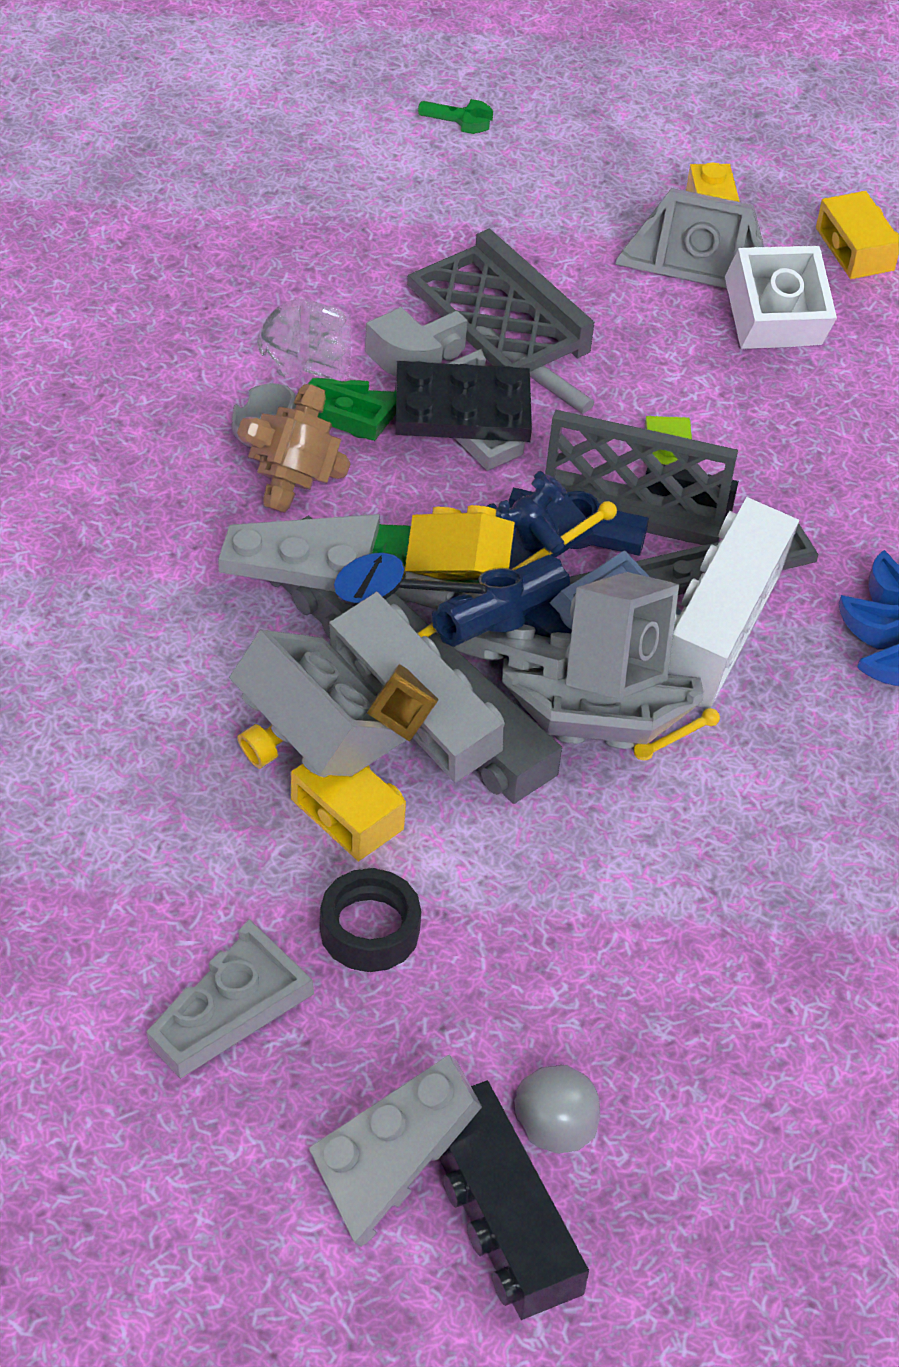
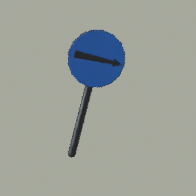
[334,553,487,606]

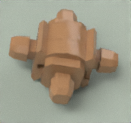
[237,384,351,513]

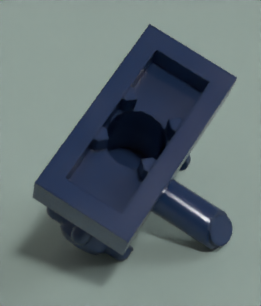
[486,471,594,569]

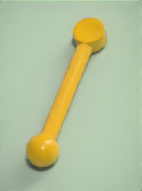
[634,708,720,760]

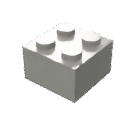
[565,572,679,700]

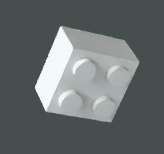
[725,246,837,349]

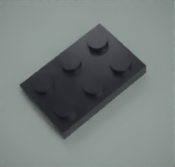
[395,361,532,442]

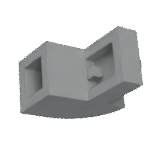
[365,307,467,376]

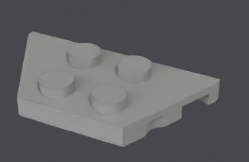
[616,188,764,288]

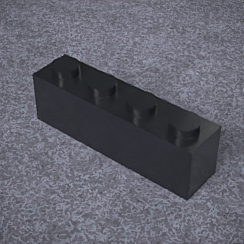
[431,1080,589,1320]

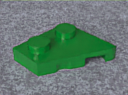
[308,378,396,441]

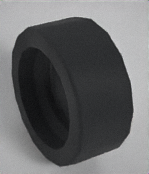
[320,868,422,972]

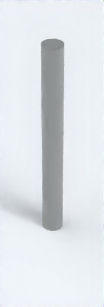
[476,326,594,414]

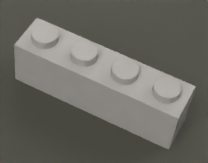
[329,592,505,783]

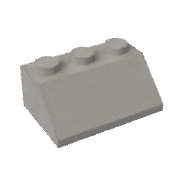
[229,629,406,777]

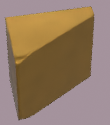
[367,664,439,742]

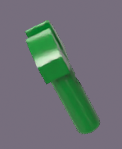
[418,99,493,134]

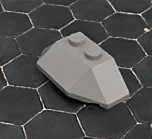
[502,658,704,749]

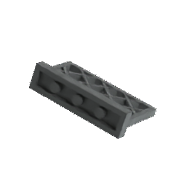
[407,228,595,372]
[545,409,738,545]

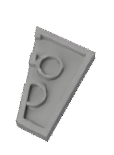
[454,625,571,681]
[146,919,314,1079]

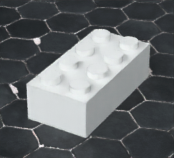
[668,497,799,709]

